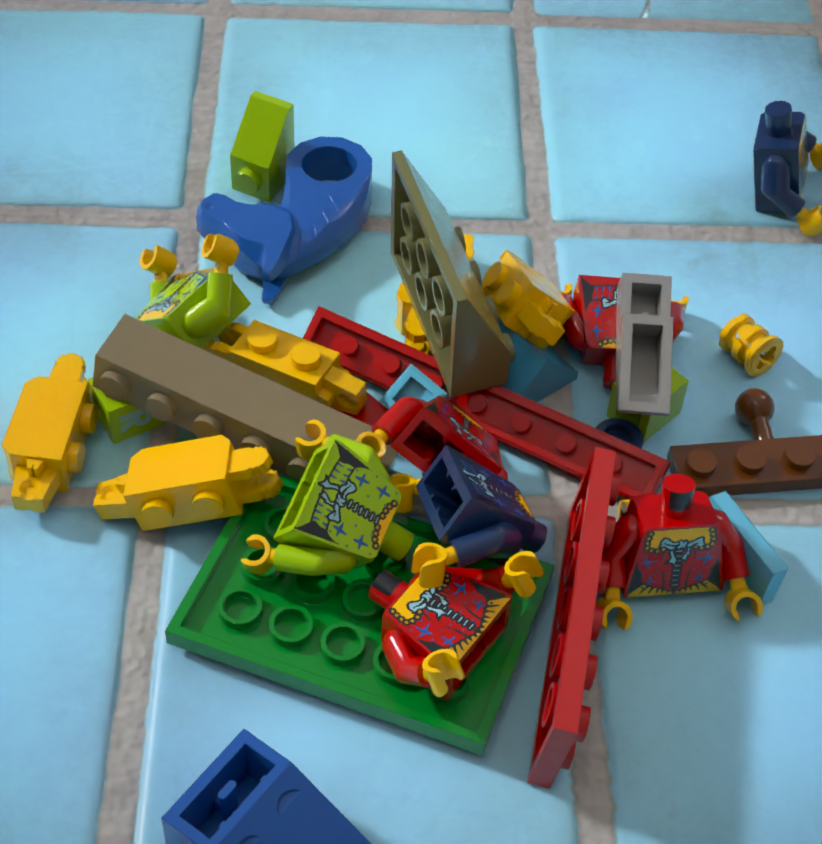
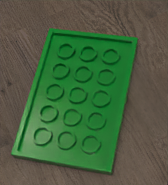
[165,475,555,756]

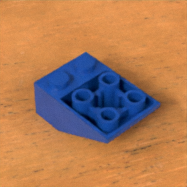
[161,729,371,844]

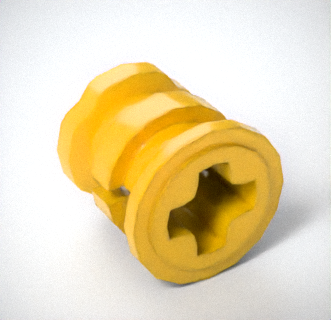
[718,314,783,377]

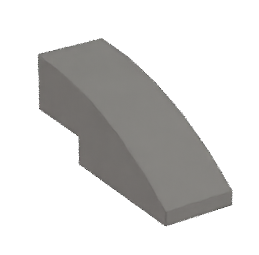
[616,273,674,416]

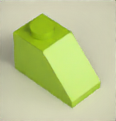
[230,91,295,203]

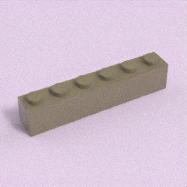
[92,314,399,481]

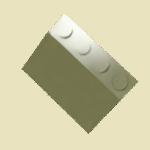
[391,150,515,397]

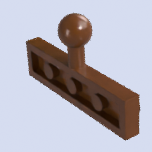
[667,388,822,497]

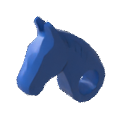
[196,136,372,305]

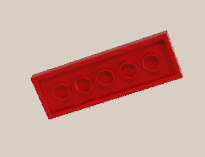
[527,446,621,789]

